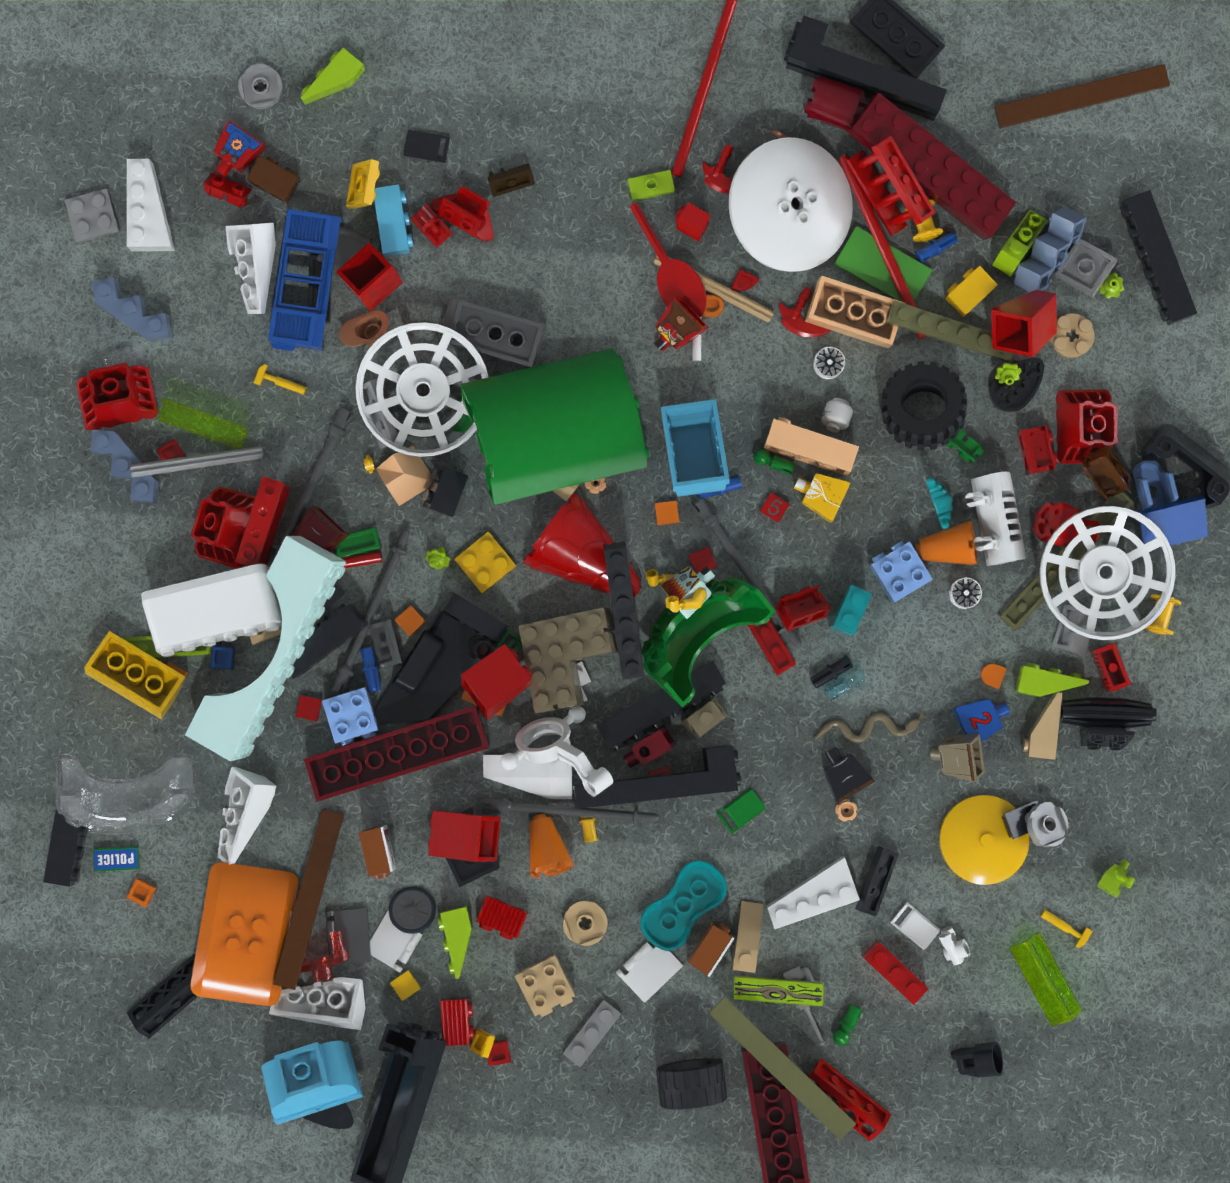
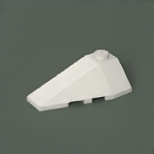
[226,223,276,314]
[483,755,572,799]
[218,767,276,865]
[269,977,365,1030]

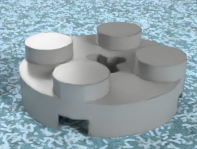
[238,64,283,109]
[1025,802,1068,847]

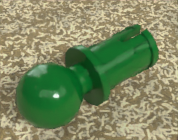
[753,448,795,476]
[832,1004,863,1046]

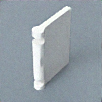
[370,910,426,973]
[616,942,683,1003]

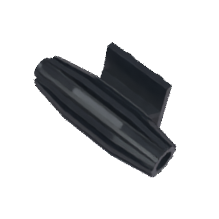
[1060,697,1157,751]

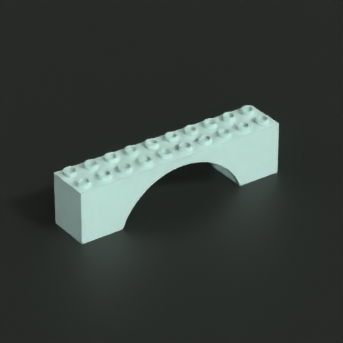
[185,536,346,761]

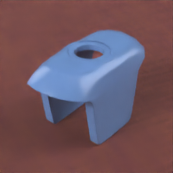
[1133,460,1179,510]

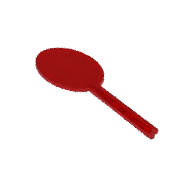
[629,202,707,317]

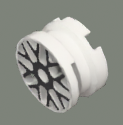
[813,347,845,379]
[949,577,982,609]

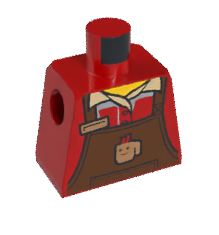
[654,297,709,352]

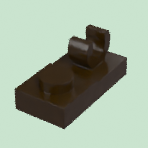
[487,163,535,197]

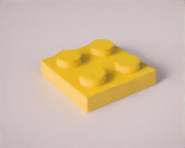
[345,159,380,209]
[454,532,516,594]

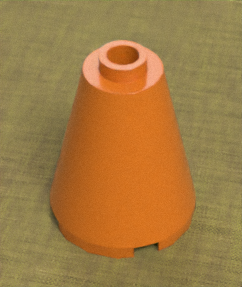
[916,521,978,565]
[529,814,574,878]

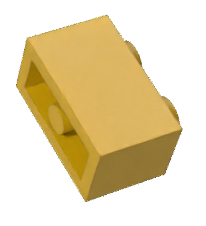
[945,266,998,318]

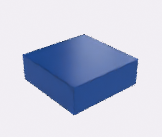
[210,645,235,670]

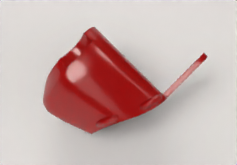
[1032,502,1101,549]

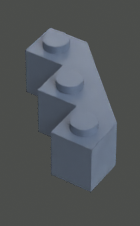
[1014,207,1087,292]
[92,277,173,342]
[90,430,159,504]

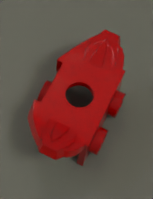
[430,185,494,242]

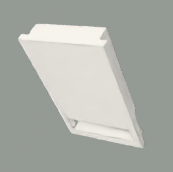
[890,902,941,950]

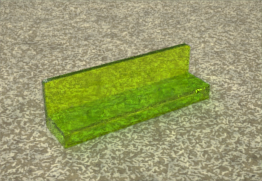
[158,398,249,449]
[1010,932,1082,1027]

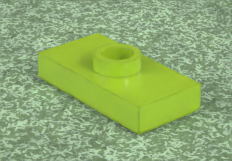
[627,170,675,202]

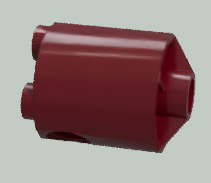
[804,75,867,131]

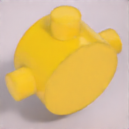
[363,455,375,474]

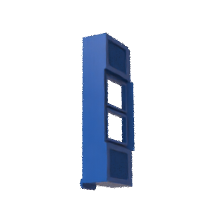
[268,209,343,351]

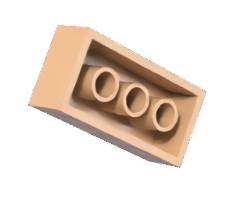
[805,276,906,348]
[763,417,859,476]

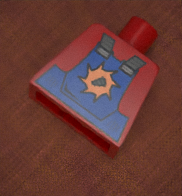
[214,120,266,177]

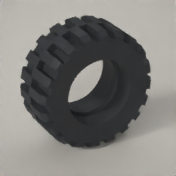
[881,361,967,451]

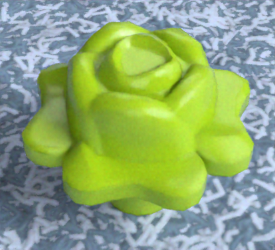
[1099,273,1124,299]
[995,363,1022,385]
[425,546,450,570]

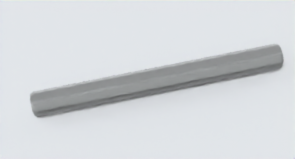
[130,446,263,477]

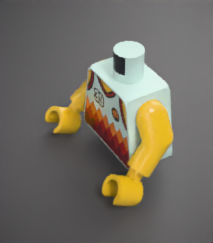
[646,566,715,619]

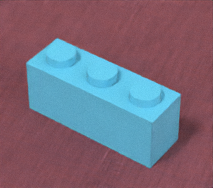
[374,184,414,257]

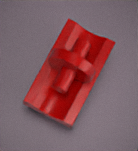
[410,204,453,248]

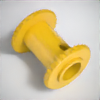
[905,199,943,242]
[1144,594,1181,635]

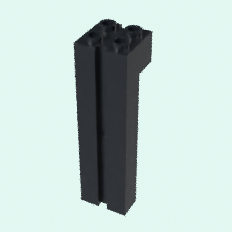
[784,16,947,121]
[572,745,741,809]
[350,1021,447,1183]

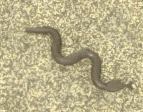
[814,712,927,743]

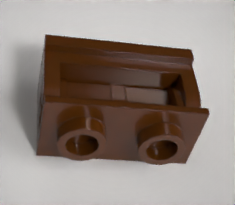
[246,156,301,204]
[1082,445,1132,501]

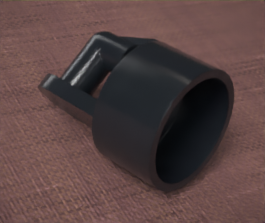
[950,1042,1003,1078]

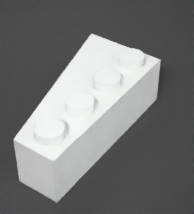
[127,159,175,251]
[766,856,860,929]

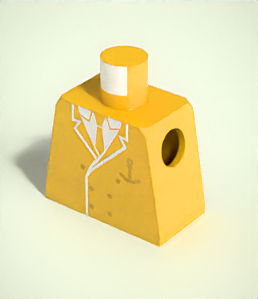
[794,473,850,523]

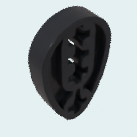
[989,357,1044,413]

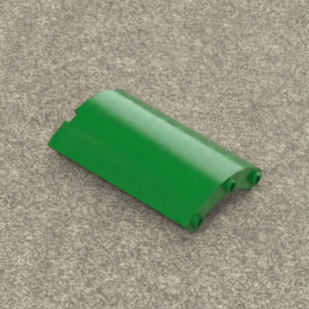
[460,348,649,505]

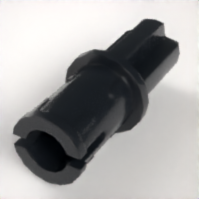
[810,655,853,688]

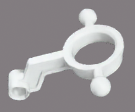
[500,706,613,797]

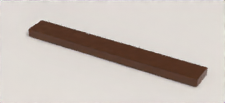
[994,64,1170,129]
[273,809,344,990]

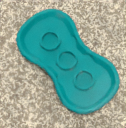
[640,860,727,951]

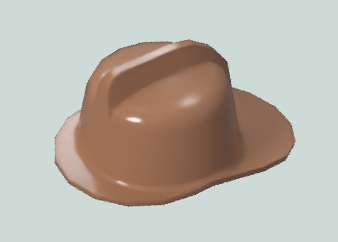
[339,310,389,347]

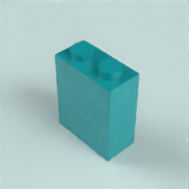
[829,585,872,637]

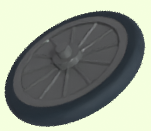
[389,887,436,934]

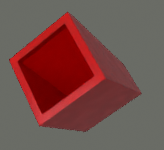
[336,242,403,312]
[991,290,1057,357]
[461,644,532,720]
[428,811,501,862]

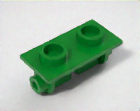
[946,429,984,463]

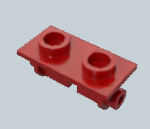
[203,173,252,208]

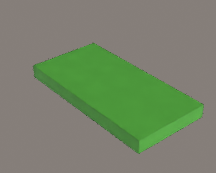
[834,226,932,302]

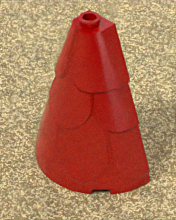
[523,492,642,598]

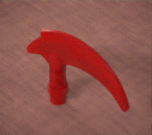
[702,144,734,194]
[779,287,832,338]

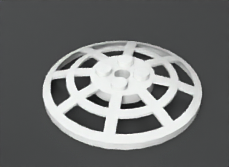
[356,322,488,457]
[1040,506,1175,640]

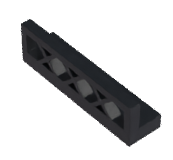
[126,953,198,1039]

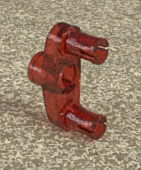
[301,930,350,983]

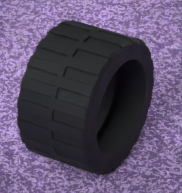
[656,1058,728,1110]

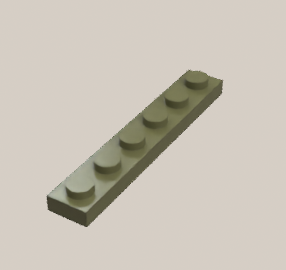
[887,301,1013,362]

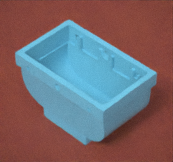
[661,399,729,497]
[261,1041,363,1125]

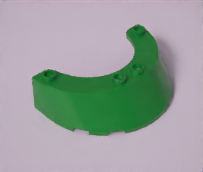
[642,578,776,708]

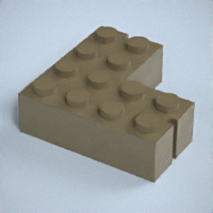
[519,607,618,714]

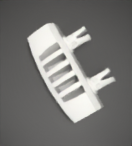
[966,472,1026,566]

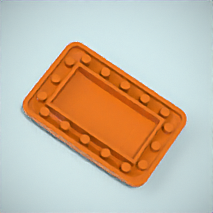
[190,862,299,1006]

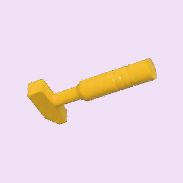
[254,364,307,395]
[1040,909,1093,948]

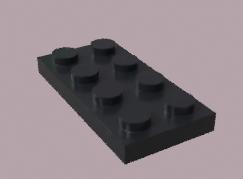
[850,0,945,79]

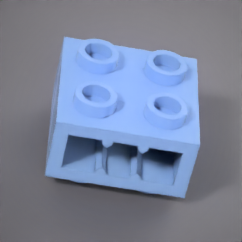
[869,541,933,603]
[322,687,380,746]

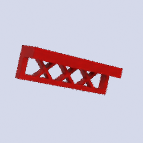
[808,1058,891,1142]

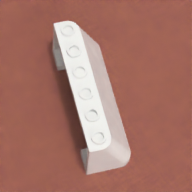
[141,564,282,656]

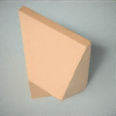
[376,445,432,506]

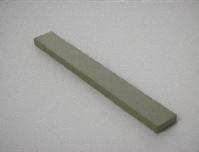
[998,492,1135,631]
[709,996,856,1140]

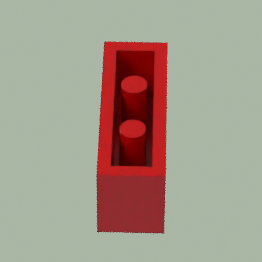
[862,940,929,1005]

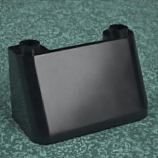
[1138,424,1230,509]

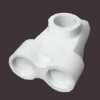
[939,926,970,965]

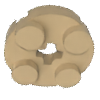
[1050,314,1095,358]
[563,900,608,946]

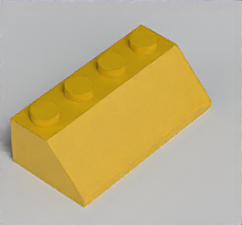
[84,631,186,720]

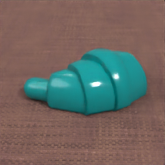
[926,477,953,530]

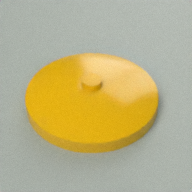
[939,795,1029,885]

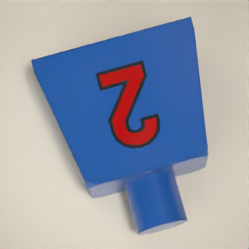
[953,699,1010,742]

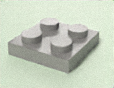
[65,188,120,243]
[1055,239,1117,298]

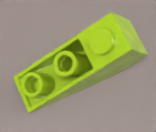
[300,48,365,105]
[992,209,1048,277]
[1015,662,1089,697]
[438,905,473,979]

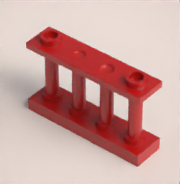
[846,135,936,237]
[235,476,291,566]

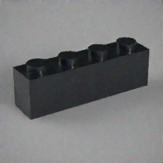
[291,603,368,679]
[43,793,92,887]

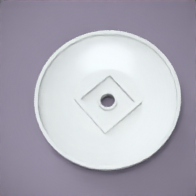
[729,137,853,272]

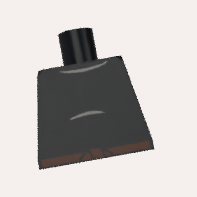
[823,747,875,803]

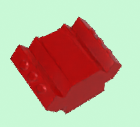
[76,362,158,431]
[1056,390,1118,464]
[190,486,256,569]

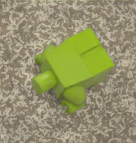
[1097,859,1135,899]

